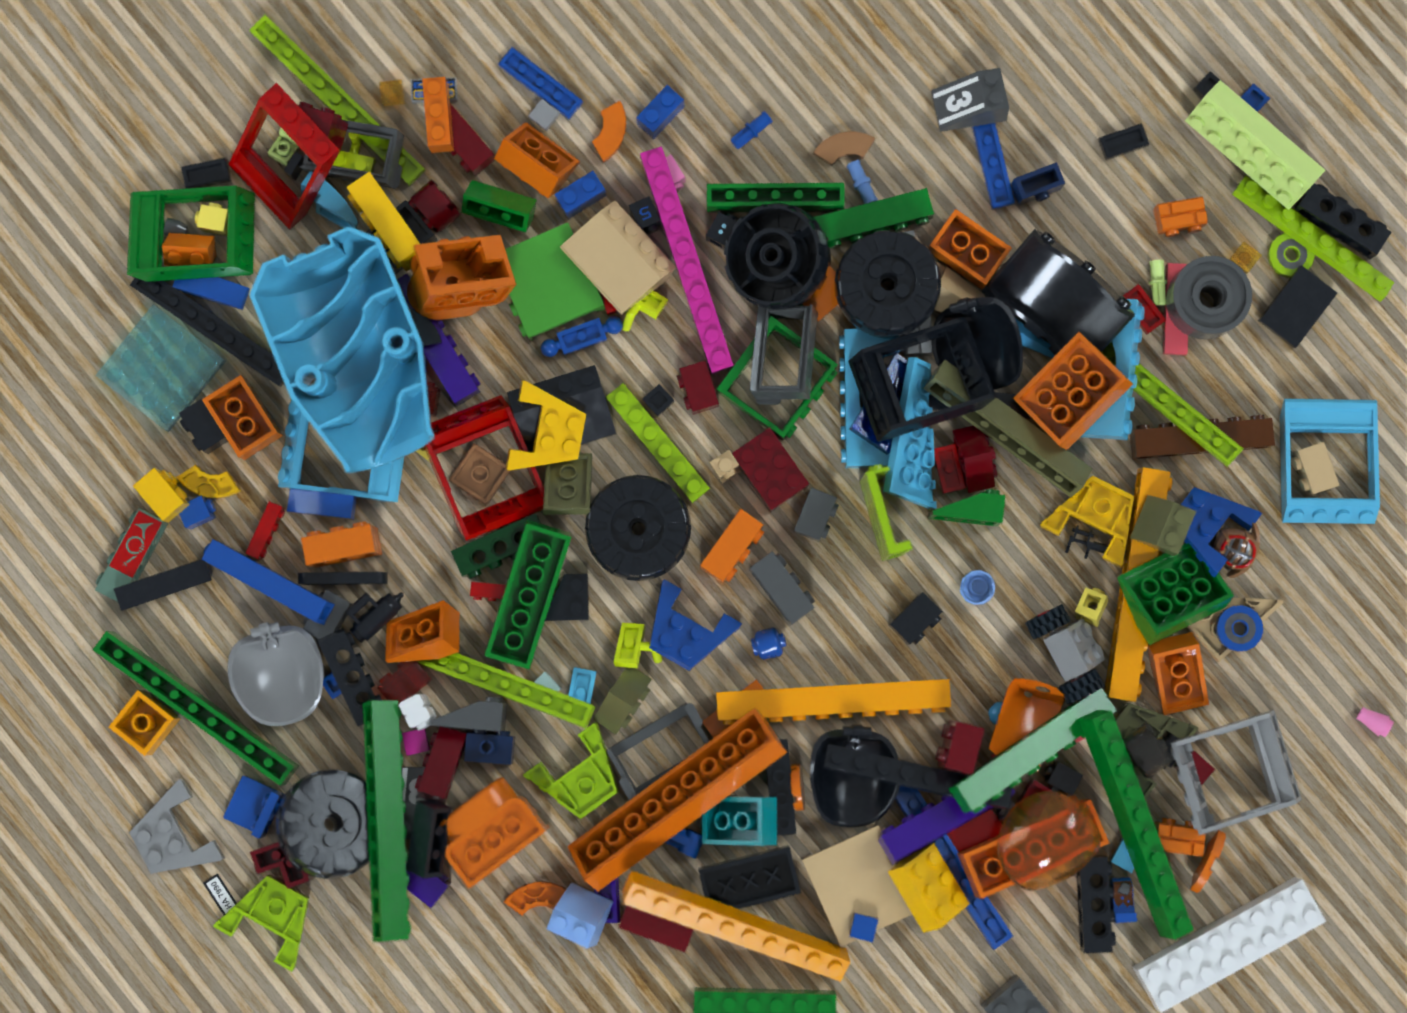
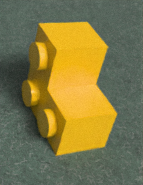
[133,468,190,523]

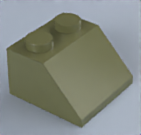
[1130,495,1196,556]

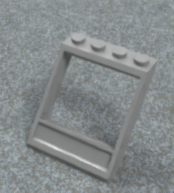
[1170,710,1302,835]

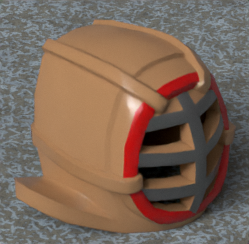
[1212,523,1260,578]

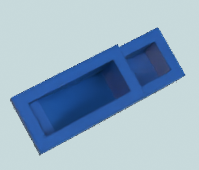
[172,277,250,310]
[287,489,357,520]

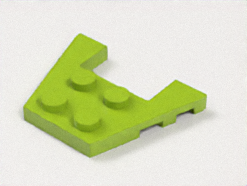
[523,722,619,819]
[213,875,309,972]

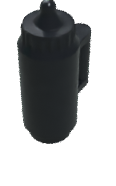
[345,592,404,643]

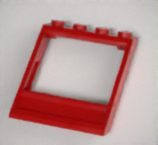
[228,82,340,230]
[424,395,544,541]

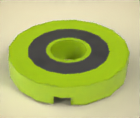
[1267,233,1315,278]

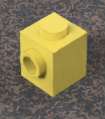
[195,203,228,236]

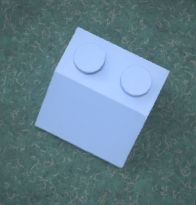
[547,882,613,949]

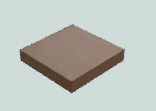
[448,443,511,506]

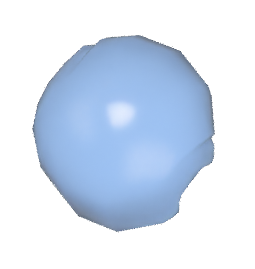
[960,570,995,605]

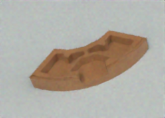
[813,131,876,166]

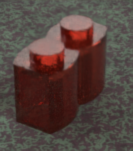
[377,661,432,706]

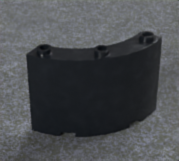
[982,229,1135,355]

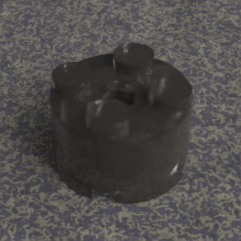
[1123,722,1174,779]

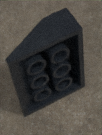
[507,365,616,452]

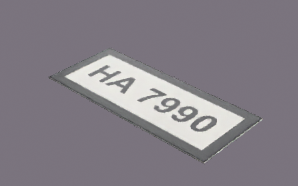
[203,873,237,915]

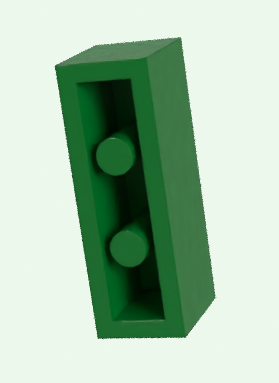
[461,180,537,233]

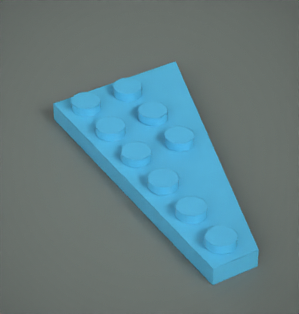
[883,357,937,509]

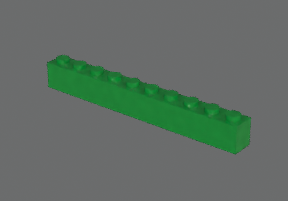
[93,631,299,786]
[363,700,411,942]
[1078,710,1194,940]

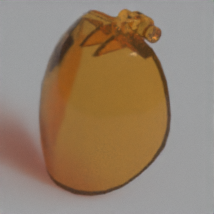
[997,791,1101,891]

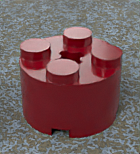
[408,179,462,233]

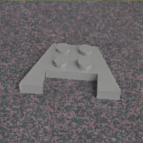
[129,779,225,874]

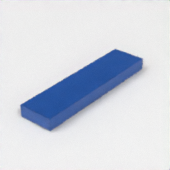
[498,47,583,120]
[972,123,1015,210]

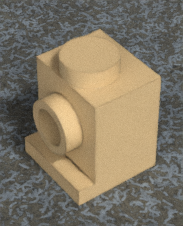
[710,450,741,484]

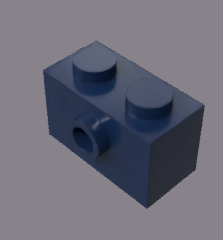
[1011,162,1065,206]

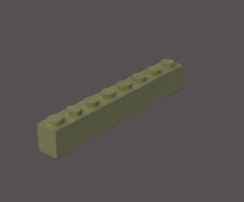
[923,360,1093,497]

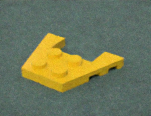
[505,380,586,470]
[1040,476,1134,568]

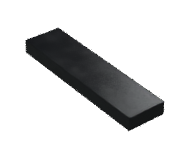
[113,559,212,611]

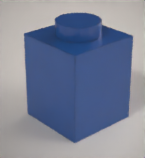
[179,496,216,530]

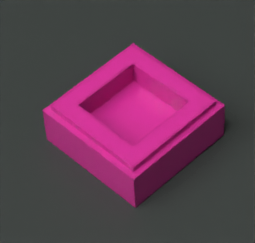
[402,729,430,756]

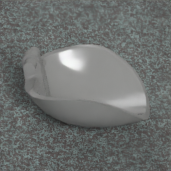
[228,622,324,726]

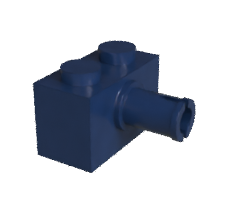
[464,729,515,765]

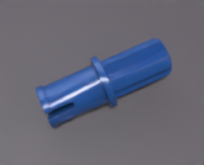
[731,111,772,149]

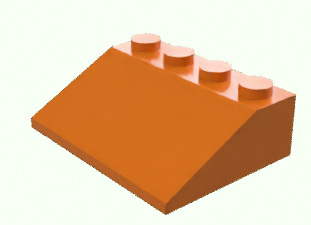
[1013,332,1133,450]

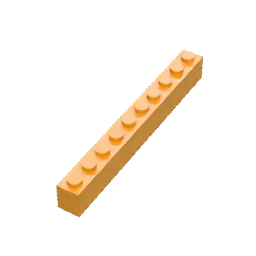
[1104,467,1173,702]
[716,679,951,725]
[622,870,851,982]

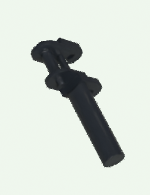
[1065,525,1127,559]

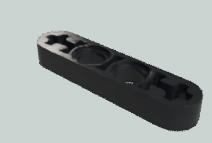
[298,572,388,585]

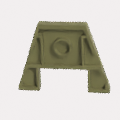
[1115,703,1198,799]

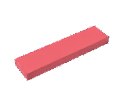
[1163,263,1188,356]

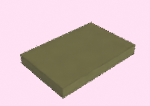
[543,453,592,515]

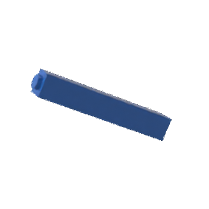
[202,539,335,625]

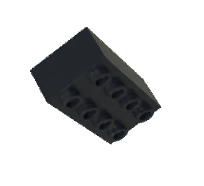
[698,845,801,909]

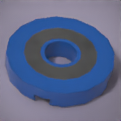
[1215,605,1263,652]

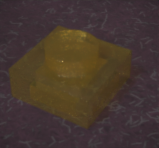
[379,79,405,106]
[1229,242,1262,274]

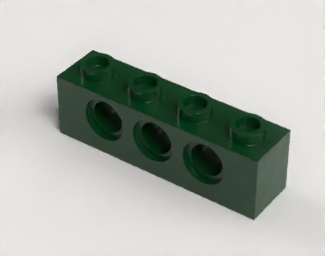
[451,513,541,579]

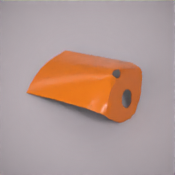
[988,678,1065,772]

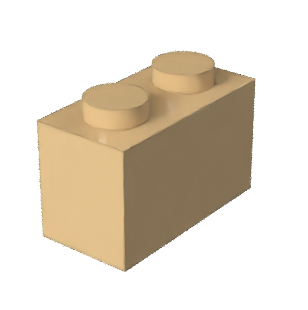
[1291,442,1340,496]

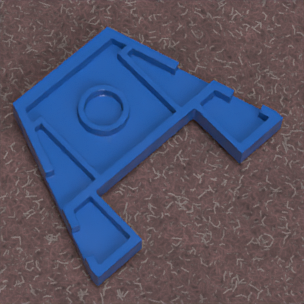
[1180,487,1262,577]
[649,579,742,671]

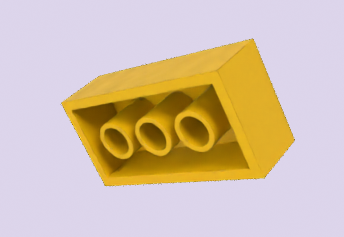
[346,171,420,272]

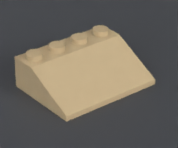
[560,201,676,315]

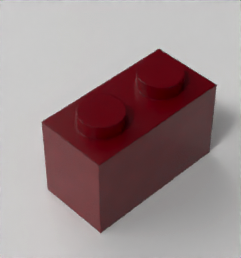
[676,360,719,415]

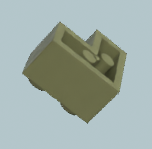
[593,668,652,734]

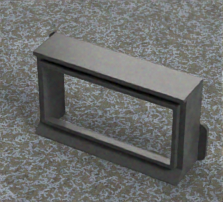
[300,120,404,189]
[750,305,818,405]
[607,703,709,800]

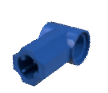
[665,828,703,859]

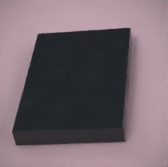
[1258,265,1337,348]

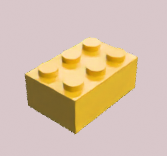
[887,843,970,933]

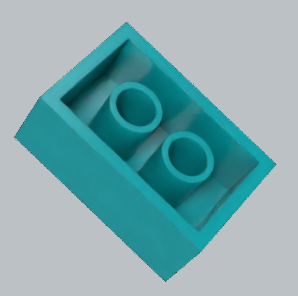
[702,796,777,846]

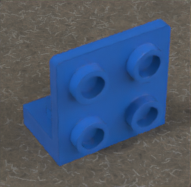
[223,776,285,839]

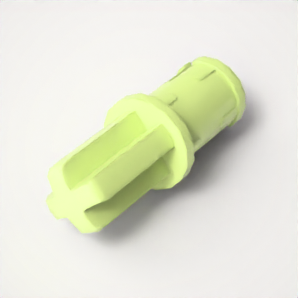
[1149,260,1167,306]

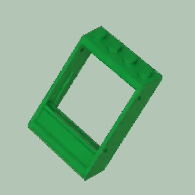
[127,185,255,282]

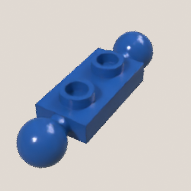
[541,316,623,357]

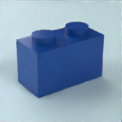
[636,85,684,139]
[554,171,607,219]

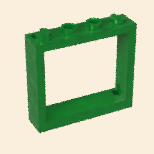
[717,316,838,440]

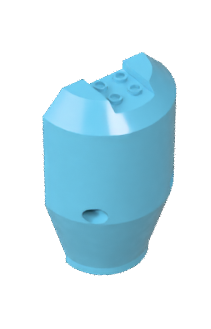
[249,226,435,473]

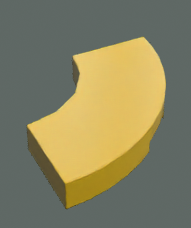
[176,465,241,498]

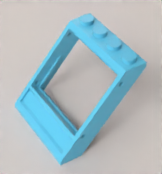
[278,399,404,502]
[1280,399,1380,524]

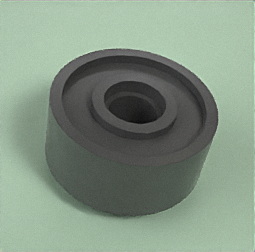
[1166,256,1252,340]

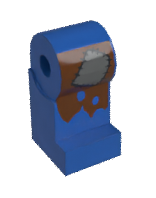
[1110,877,1137,923]

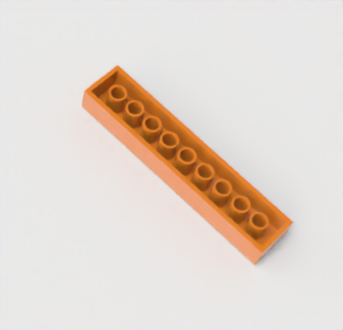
[567,708,787,891]

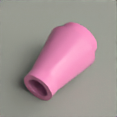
[1356,707,1394,738]

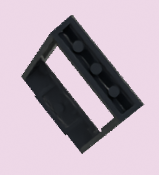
[848,317,997,442]

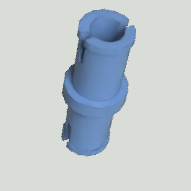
[846,160,878,204]

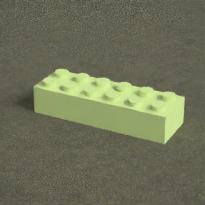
[1185,80,1325,210]

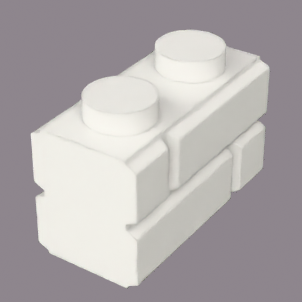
[399,694,437,731]

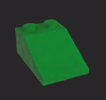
[928,489,1006,527]

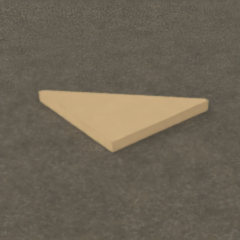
[1185,597,1284,662]

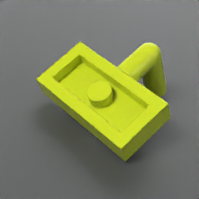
[332,133,376,173]
[623,291,668,331]
[614,623,662,668]

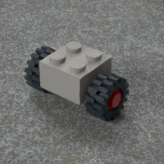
[1025,604,1105,704]

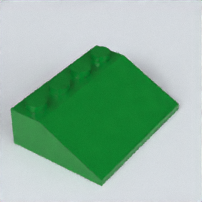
[1117,543,1234,645]

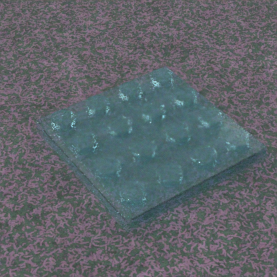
[96,304,226,432]

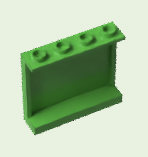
[505,222,605,341]

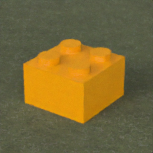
[108,690,181,756]

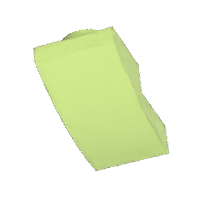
[267,128,300,166]

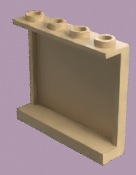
[801,824,912,947]

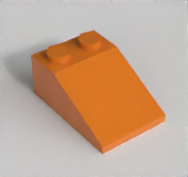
[385,600,460,663]
[1147,632,1209,715]

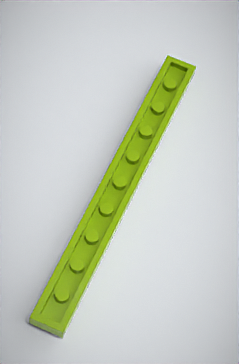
[249,15,426,186]

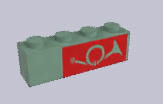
[95,508,169,602]

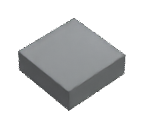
[528,99,560,131]

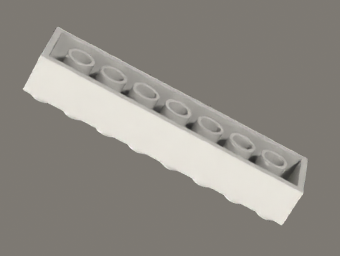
[1132,877,1326,1013]

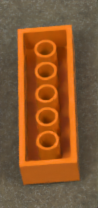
[957,799,1109,899]

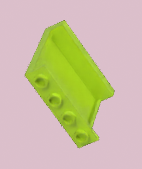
[859,464,912,561]

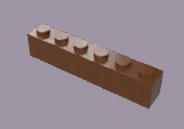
[1130,415,1275,460]

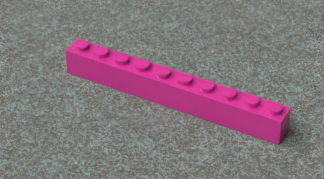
[640,146,734,374]

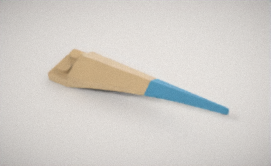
[933,262,1055,358]

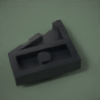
[545,574,589,621]

